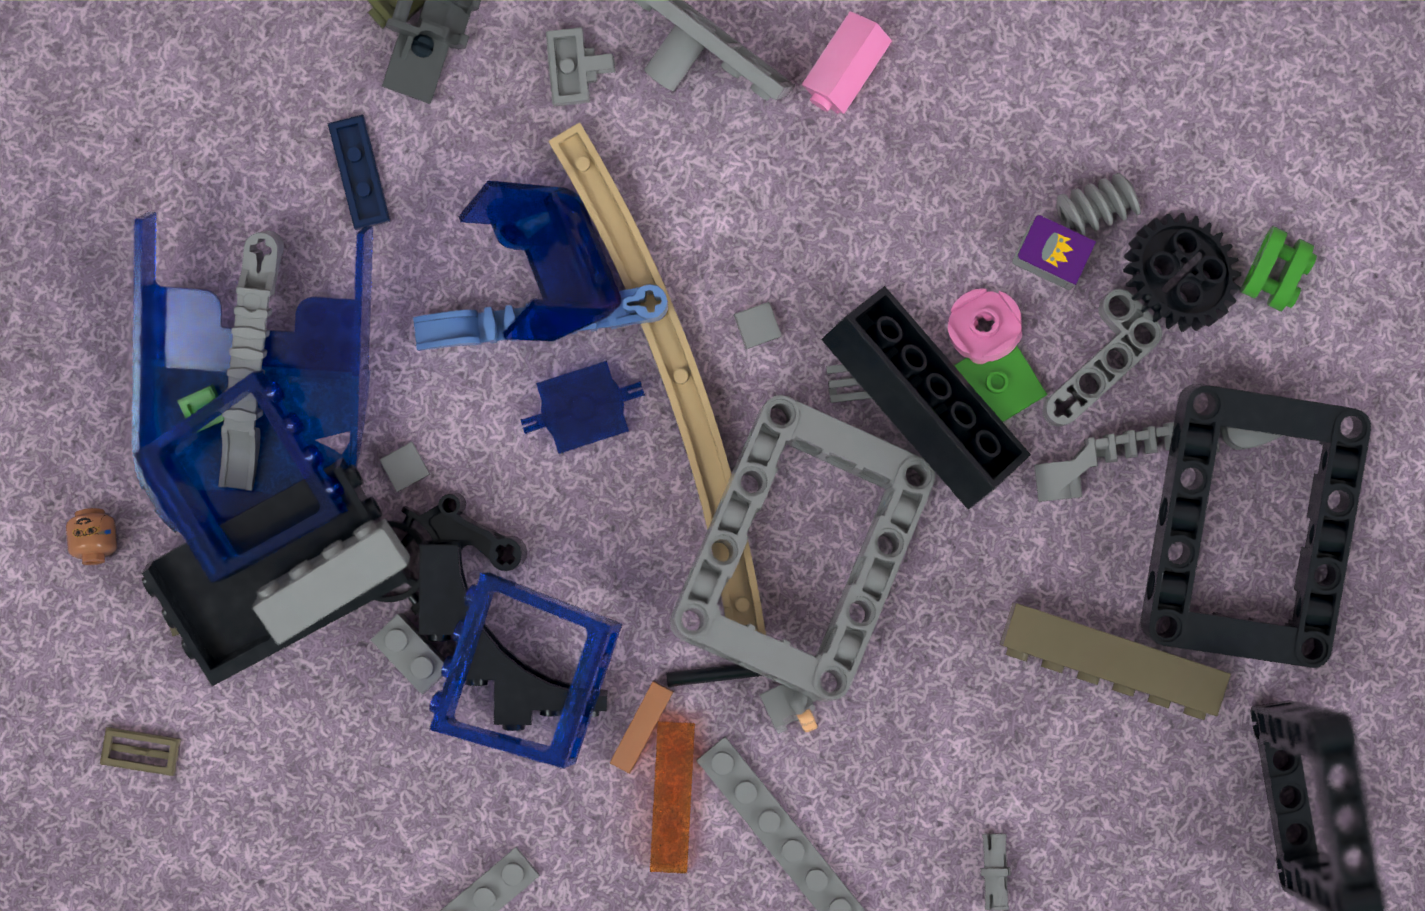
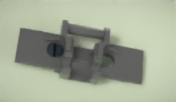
[381,0,481,104]

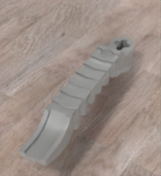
[218,230,284,491]
[1034,423,1282,502]

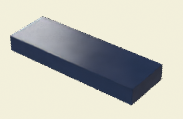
[327,115,391,231]

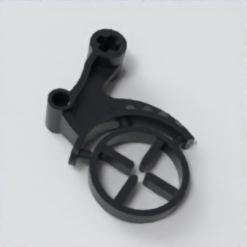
[375,493,527,615]

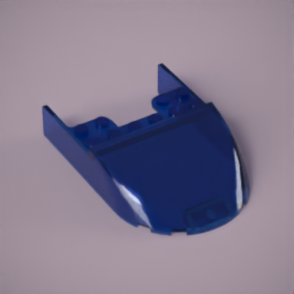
[132,212,373,540]

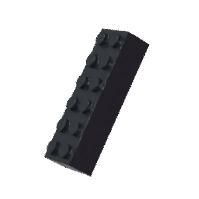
[821,286,1031,510]

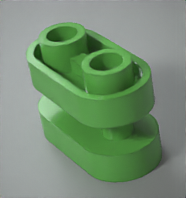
[1240,226,1317,312]

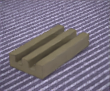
[100,727,181,776]

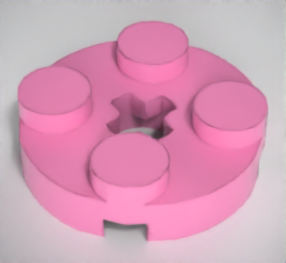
[948,289,1022,364]

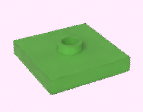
[954,345,1047,422]

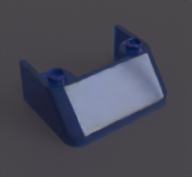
[458,180,621,342]

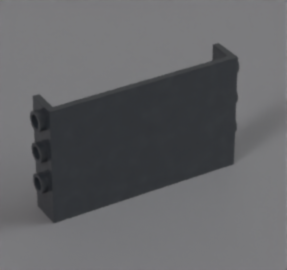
[142,457,411,686]

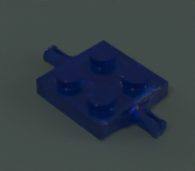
[520,361,645,455]

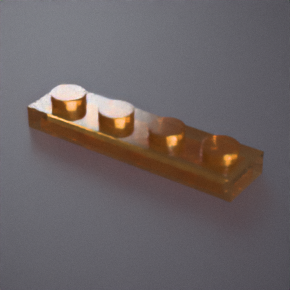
[650,721,695,874]

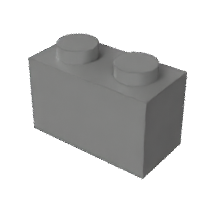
[371,613,453,694]

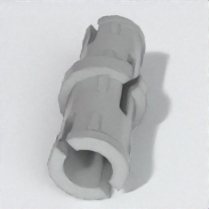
[981,833,1011,910]

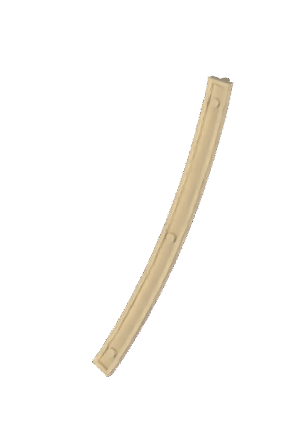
[548,122,766,635]

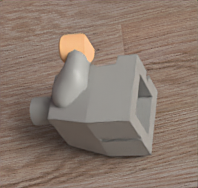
[760,685,818,734]

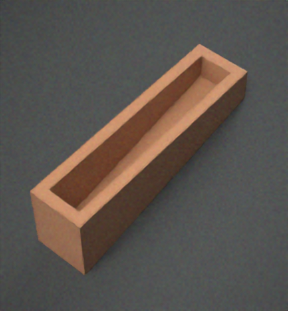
[610,680,674,774]

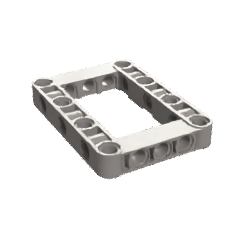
[670,395,936,702]

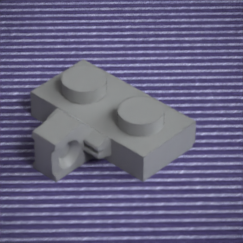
[546,27,616,107]

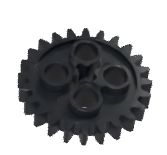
[1123,213,1241,332]

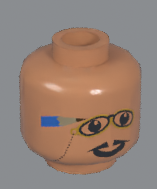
[66,508,117,565]

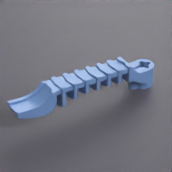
[413,285,668,351]

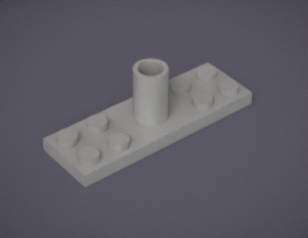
[633,0,795,101]

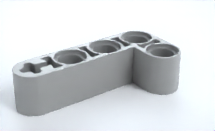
[1042,289,1162,427]

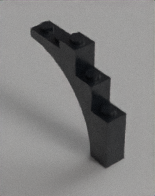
[419,540,608,731]

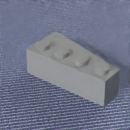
[252,519,410,645]

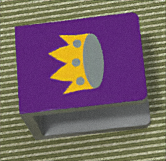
[1012,215,1096,290]

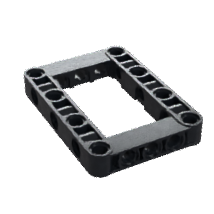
[1140,384,1371,668]
[1250,700,1386,911]

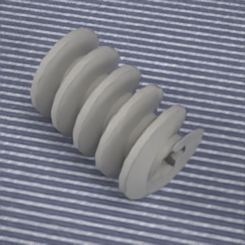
[1056,173,1141,236]

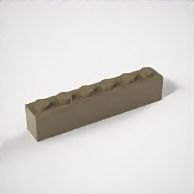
[999,603,1231,720]

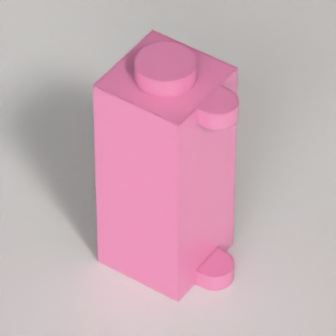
[802,11,892,114]

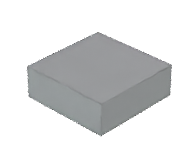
[733,302,782,350]
[379,442,431,492]

